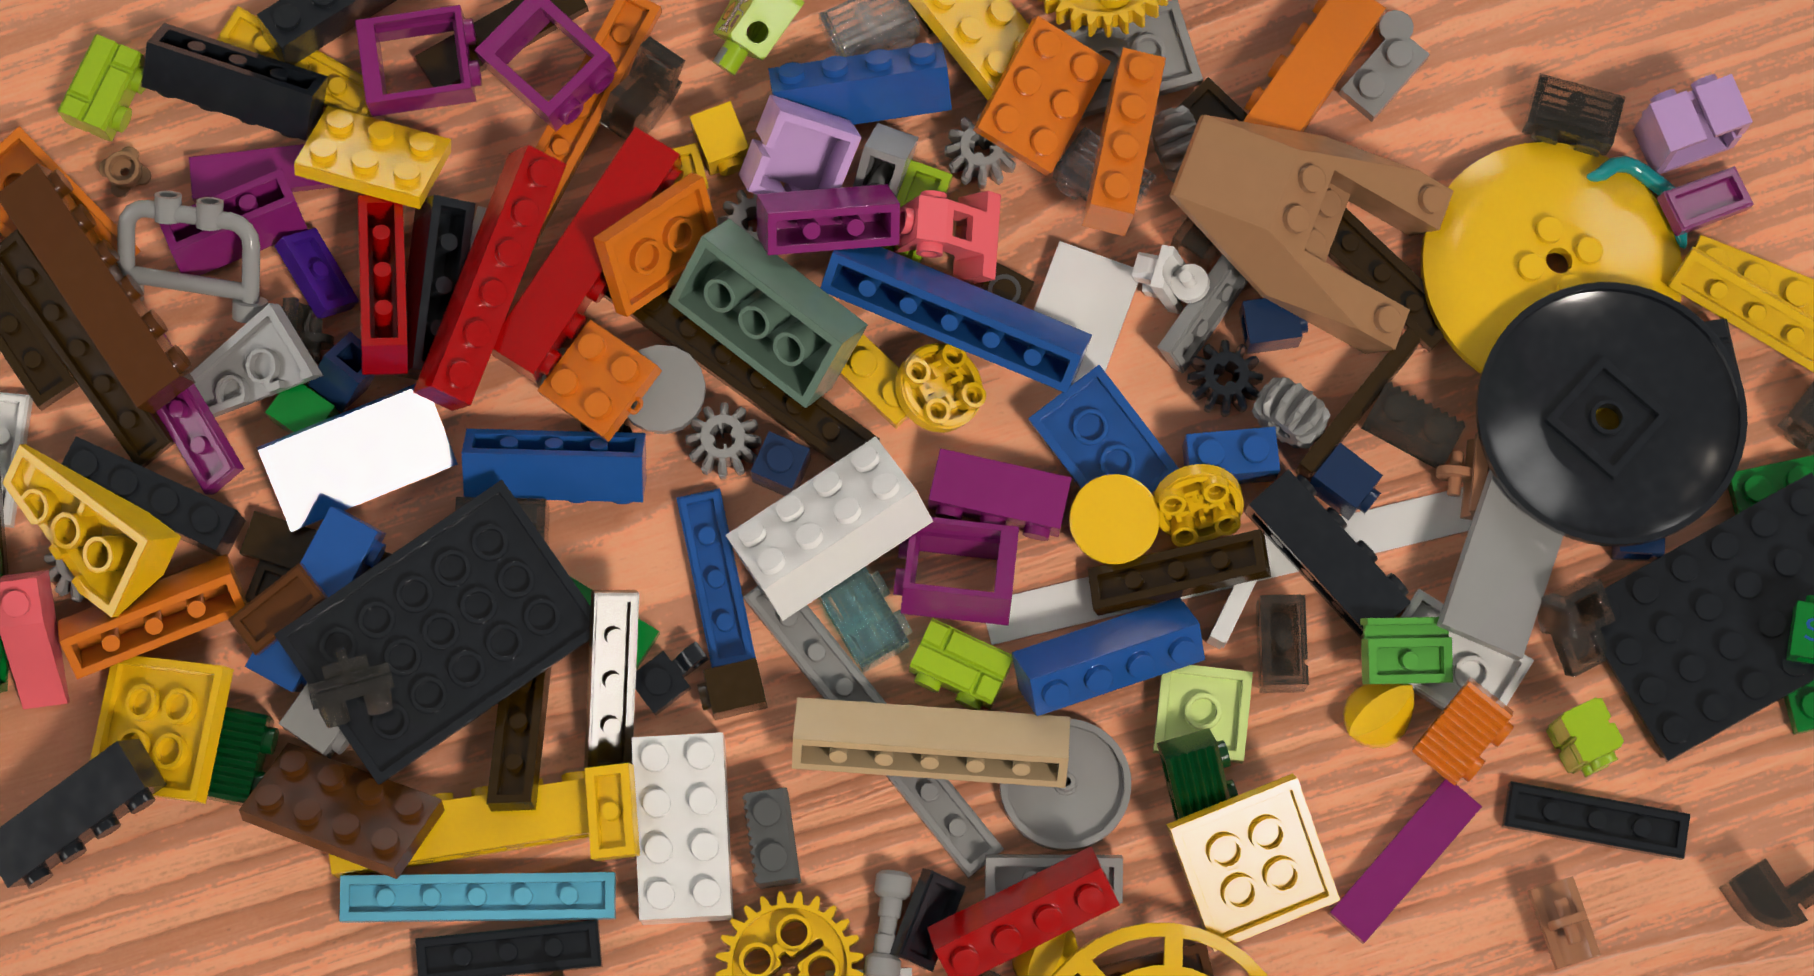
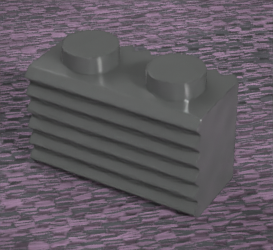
[742,788,801,889]

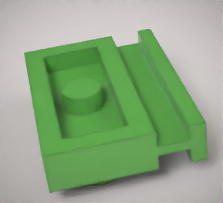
[1360,617,1453,685]

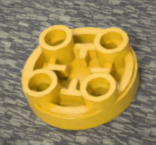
[895,343,986,433]
[1153,464,1244,547]
[1069,474,1160,565]

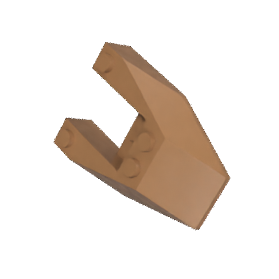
[1169,115,1453,354]

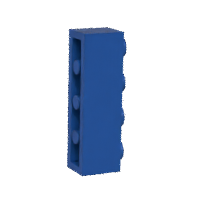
[768,42,952,125]
[461,429,647,504]
[245,506,386,692]
[1012,597,1205,716]

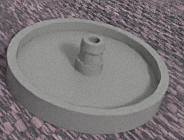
[1000,719,1131,851]

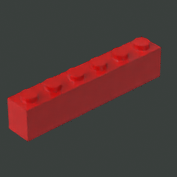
[492,126,684,383]
[413,144,567,411]

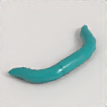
[1587,156,1688,249]

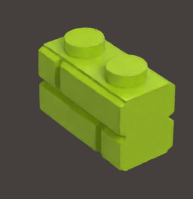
[57,34,146,142]
[909,618,1013,710]
[1546,697,1624,778]

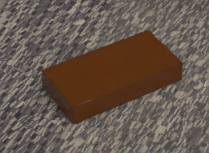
[228,563,328,655]

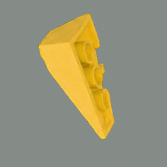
[2,444,181,618]

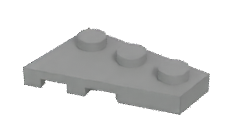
[190,303,323,418]

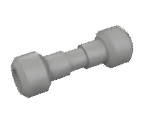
[863,870,912,976]

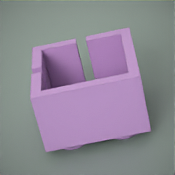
[1633,74,1753,174]
[738,94,861,194]

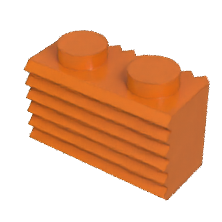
[1412,677,1514,786]

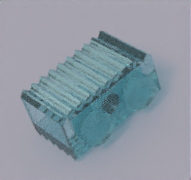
[818,566,913,674]

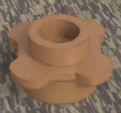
[99,147,151,198]

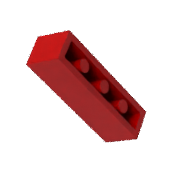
[358,195,408,375]
[927,846,1120,976]

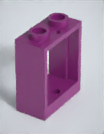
[475,0,617,131]
[355,5,482,117]
[893,517,1019,626]

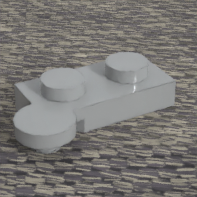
[1339,10,1430,122]

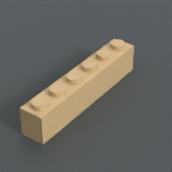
[792,697,1070,788]

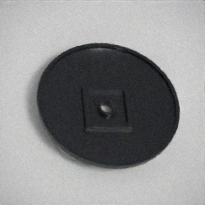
[1476,282,1748,547]

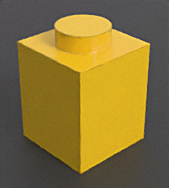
[689,101,749,176]

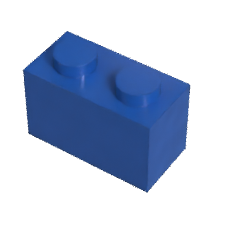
[1182,426,1280,484]

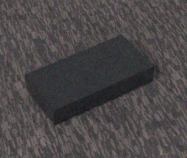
[890,868,966,972]

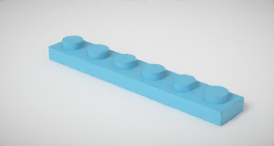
[339,872,616,923]

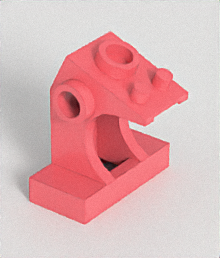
[894,190,1001,285]

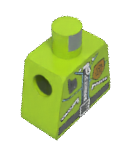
[712,0,805,76]

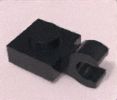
[635,641,709,715]

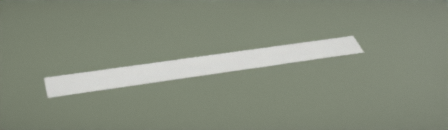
[986,487,1472,645]

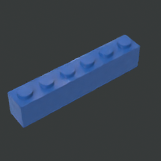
[820,247,1092,393]

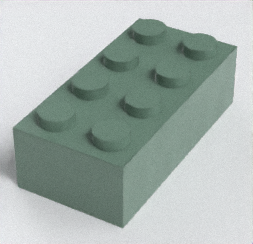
[668,219,868,408]

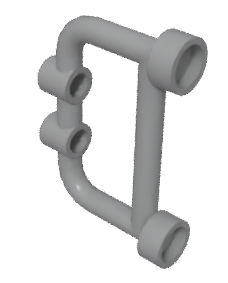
[117,191,268,323]

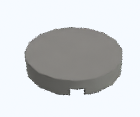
[627,345,706,435]

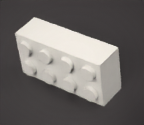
[726,436,933,621]
[631,732,734,925]

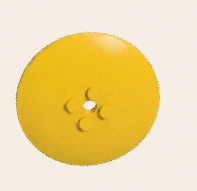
[1420,142,1682,374]

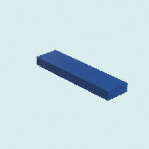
[676,488,756,668]

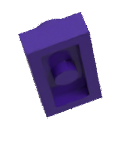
[275,228,359,319]

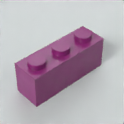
[159,168,308,276]
[757,184,900,255]
[928,448,1072,541]

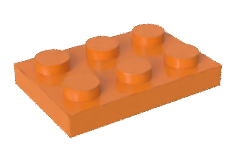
[973,16,1111,176]
[593,173,717,317]

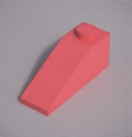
[0,570,70,709]

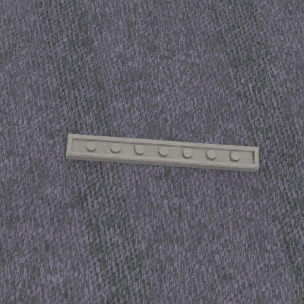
[743,586,1004,879]

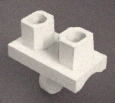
[1132,245,1210,314]

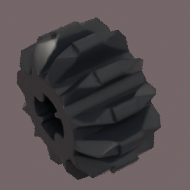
[1187,340,1263,417]

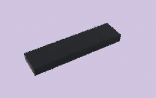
[1502,781,1690,860]
[415,920,603,976]

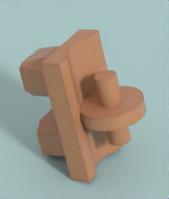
[1436,432,1490,520]
[1528,876,1601,970]

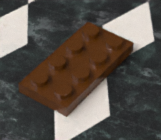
[239,743,445,879]

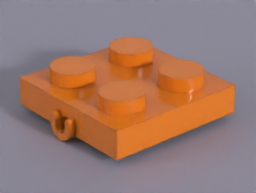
[537,319,662,442]

